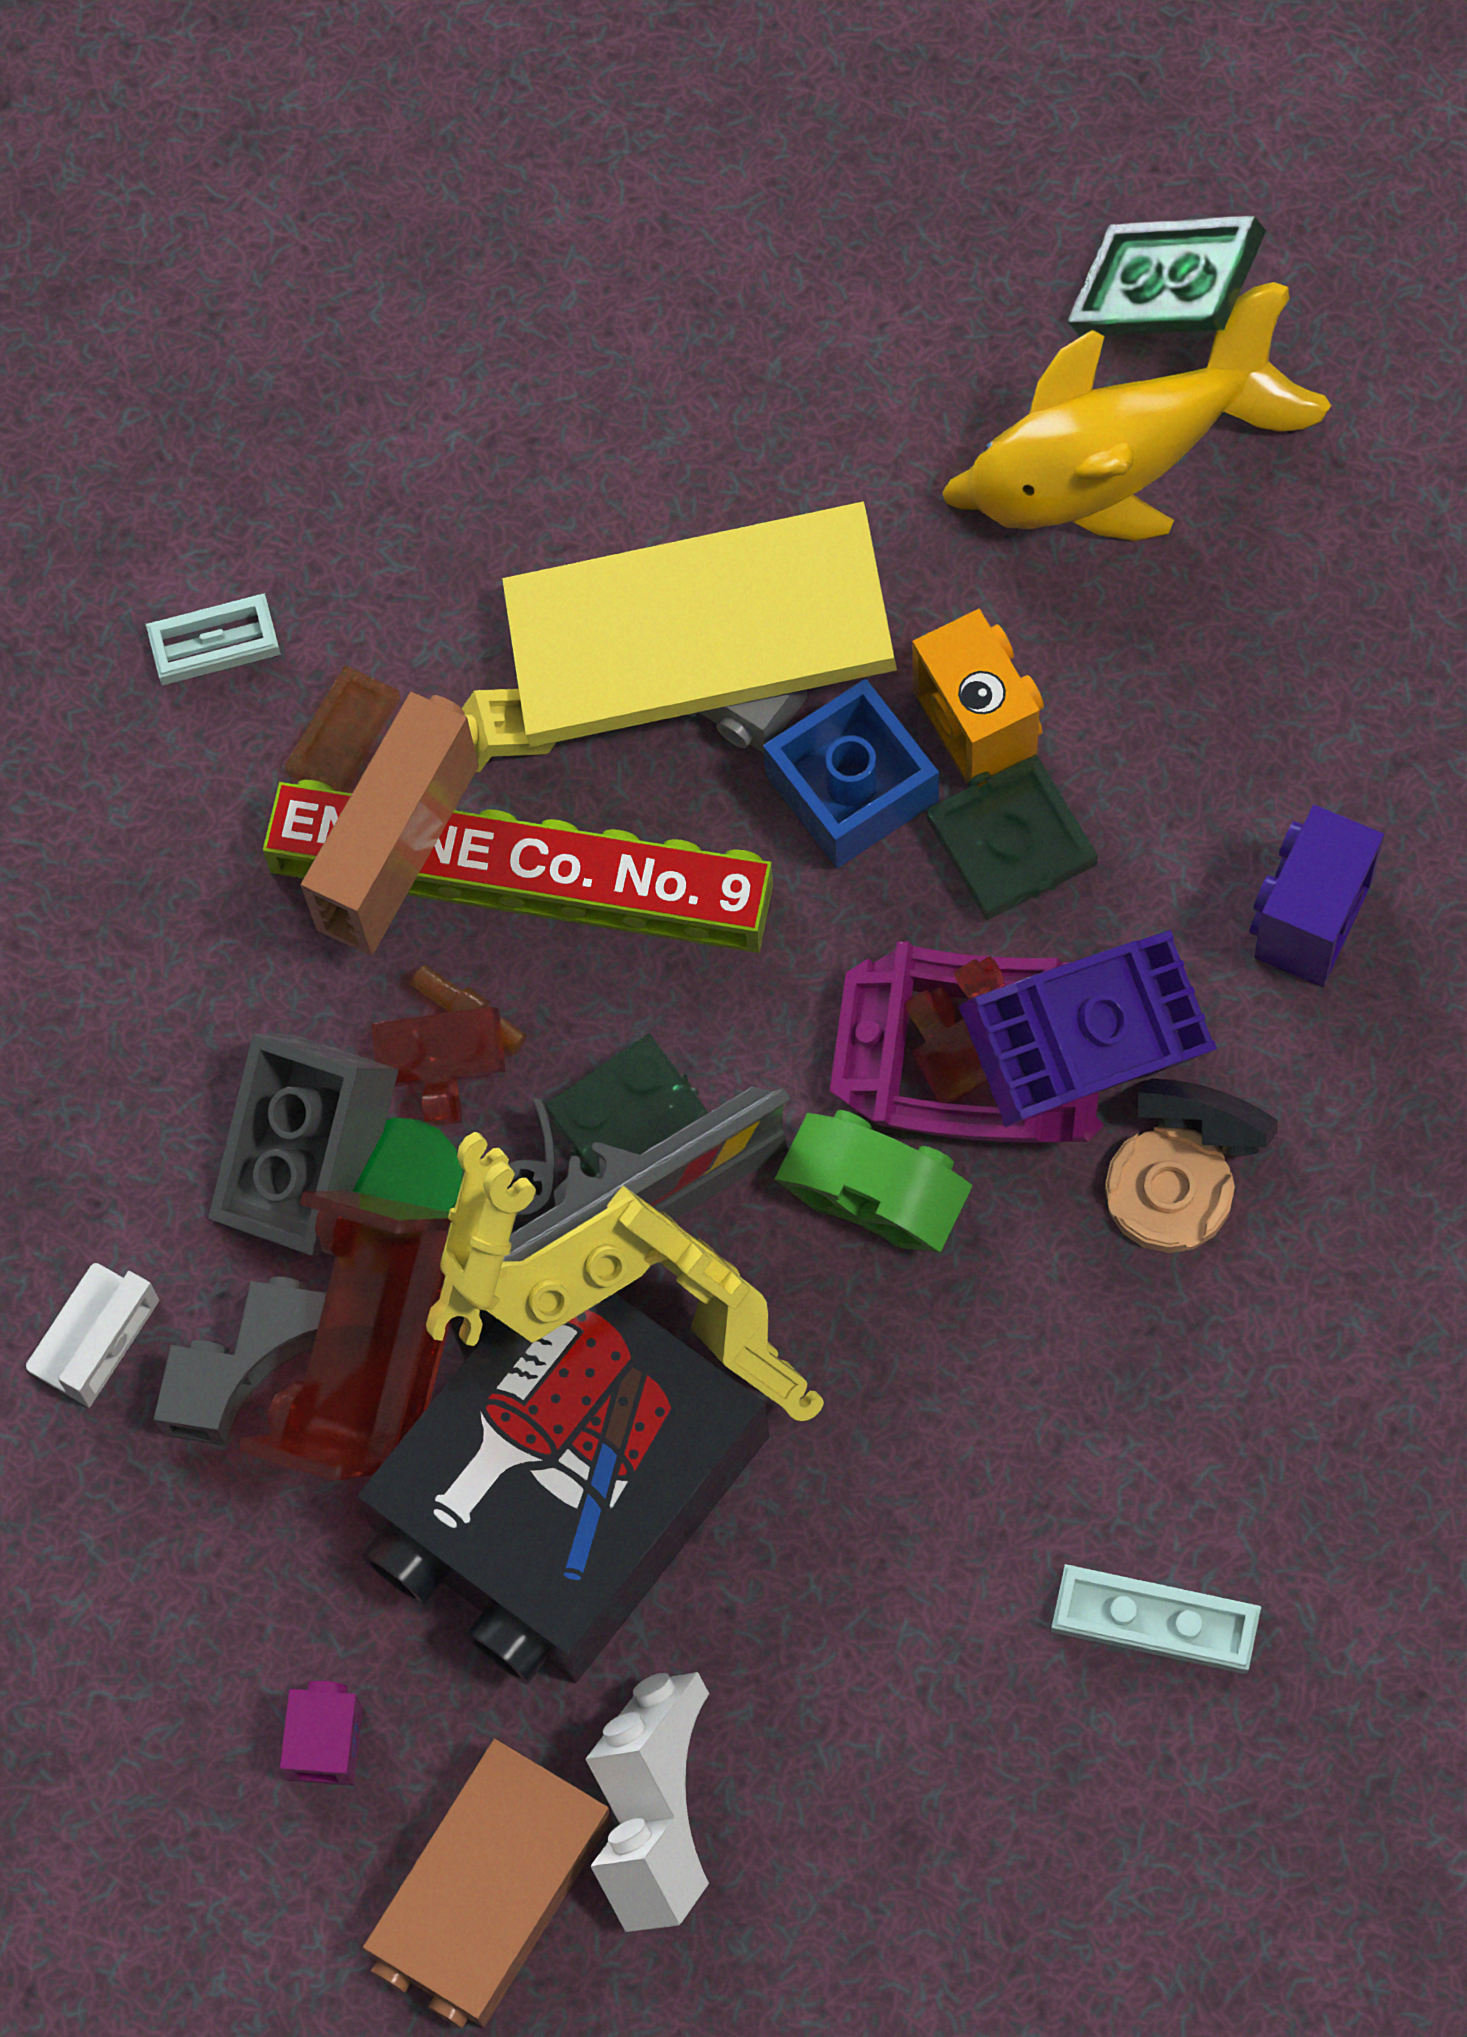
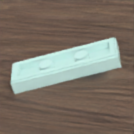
[1051,1564,1261,1675]

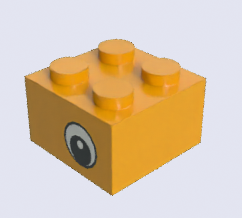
[912,609,1044,792]

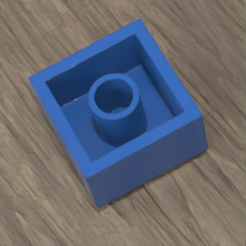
[763,678,939,869]

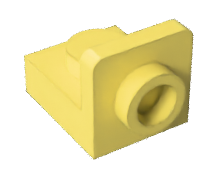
[461,689,556,772]

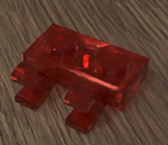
[905,956,1004,1104]

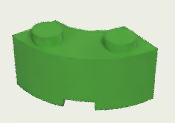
[774,1110,973,1253]

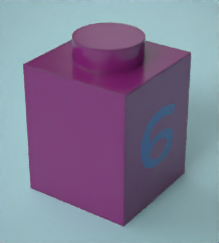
[280,1681,363,1786]

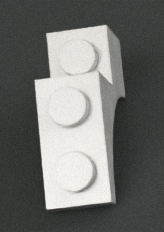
[586,1672,709,1932]

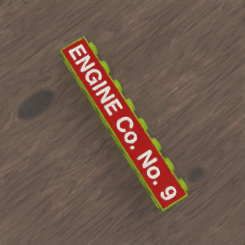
[263,780,773,953]

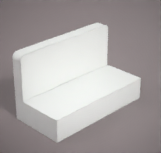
[26,1263,160,1408]

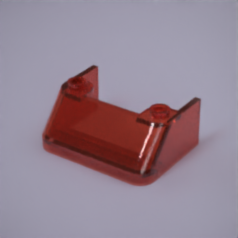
[238,1190,451,1481]

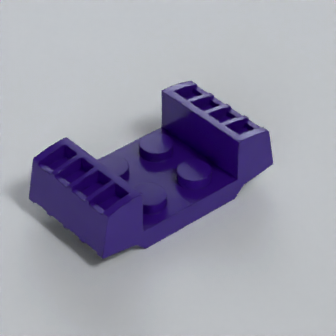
[959,930,1217,1128]

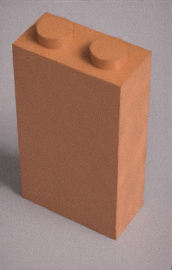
[300,691,479,956]
[363,1738,613,2029]

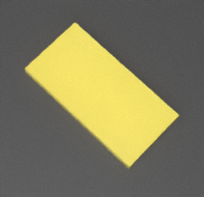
[502,501,897,747]

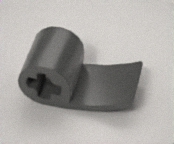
[507,1098,559,1231]

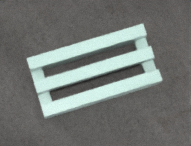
[146,593,281,685]

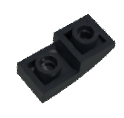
[1138,1078,1278,1156]

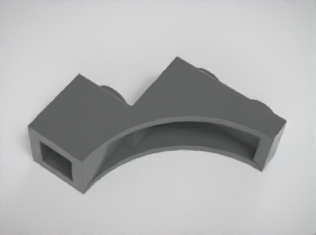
[154,1277,384,1446]

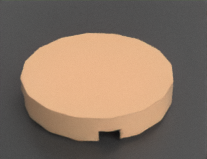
[1105,1126,1235,1253]

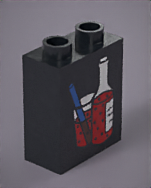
[357,1293,769,1684]

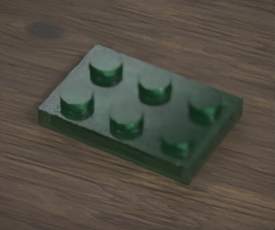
[1067,216,1266,336]

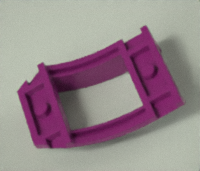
[830,941,1104,1142]

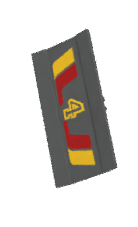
[448,1087,791,1350]

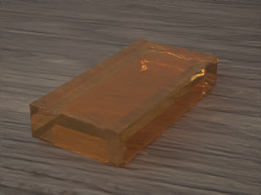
[285,665,400,792]

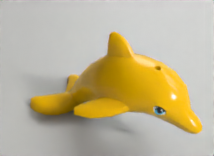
[943,282,1332,541]

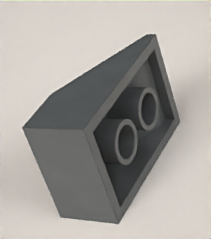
[208,1034,399,1256]

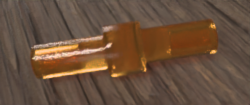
[410,965,527,1055]

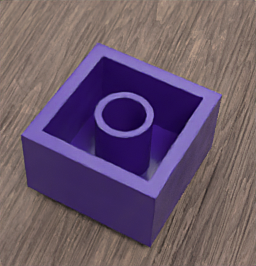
[1249,804,1384,987]

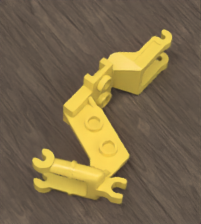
[426,1132,824,1421]

